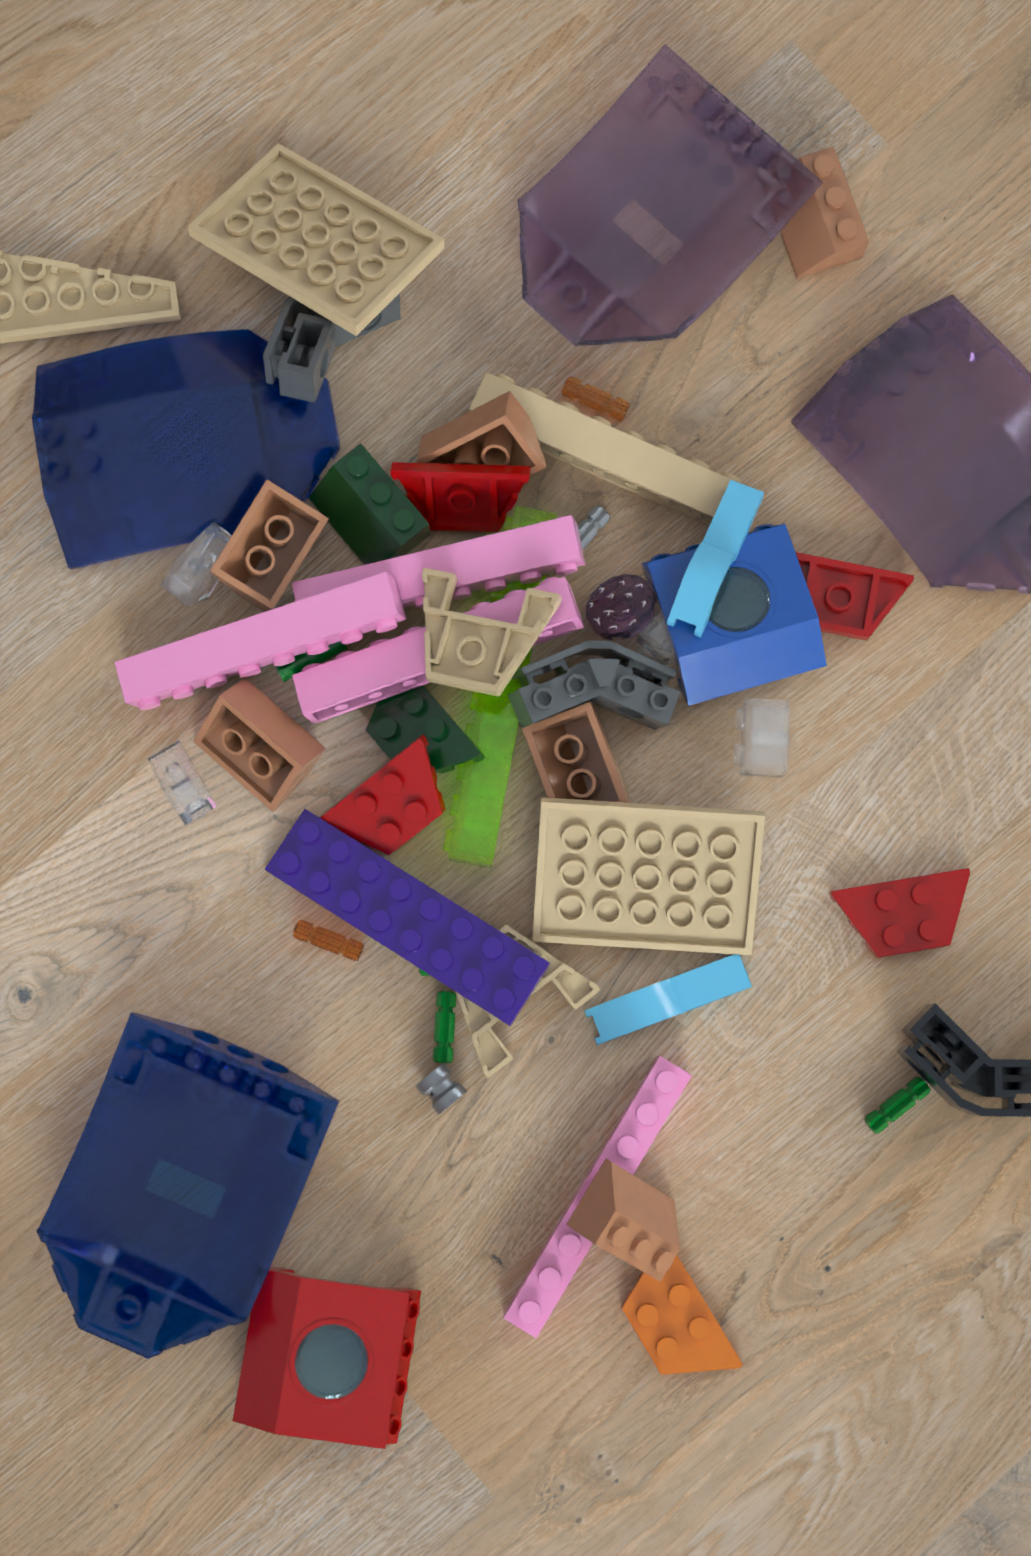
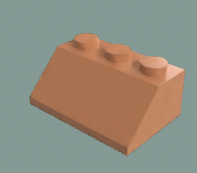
[763,146,869,279]
[416,391,546,476]
[210,480,329,612]
[193,678,326,812]
[522,702,632,803]
[566,1158,680,1282]

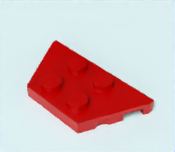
[390,462,531,532]
[795,552,914,641]
[320,734,446,855]
[829,868,970,958]

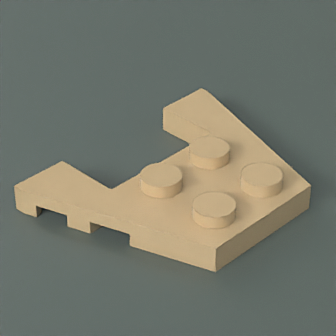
[422,568,562,697]
[456,924,601,1079]

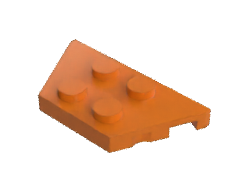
[621,1255,743,1375]

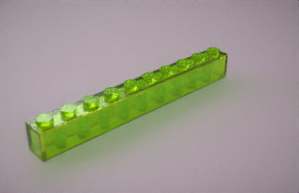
[443,506,557,869]

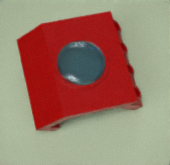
[232,1267,421,1449]

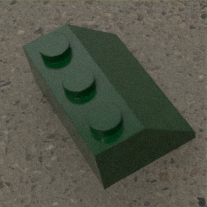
[308,443,431,565]

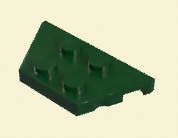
[366,685,486,774]

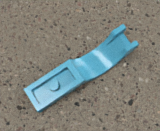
[667,480,764,637]
[584,954,752,1045]

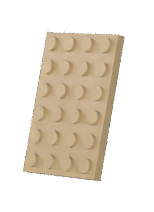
[188,143,444,336]
[532,797,765,955]

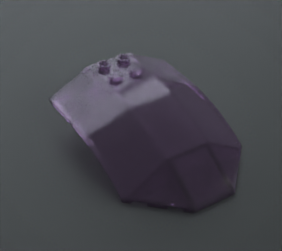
[518,44,823,347]
[791,294,1031,594]

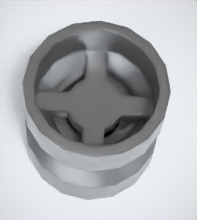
[416,1063,467,1115]

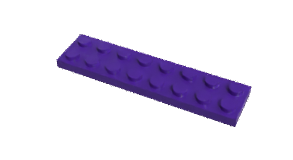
[265,809,550,1027]

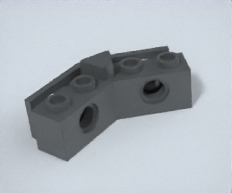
[263,293,400,403]
[508,640,681,730]

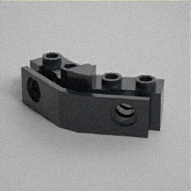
[896,1003,1031,1117]

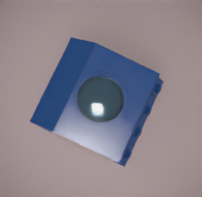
[642,523,827,706]

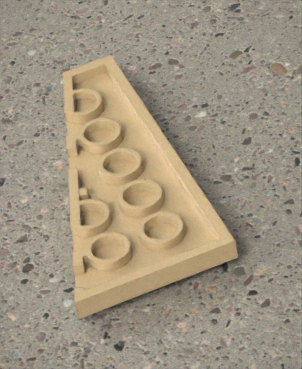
[0,250,182,344]

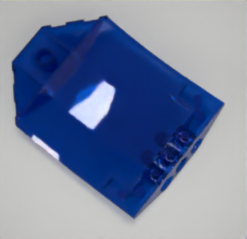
[32,329,341,570]
[36,1012,340,1359]

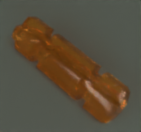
[562,376,630,421]
[293,919,364,961]

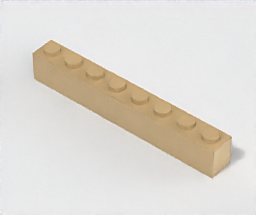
[469,372,742,526]

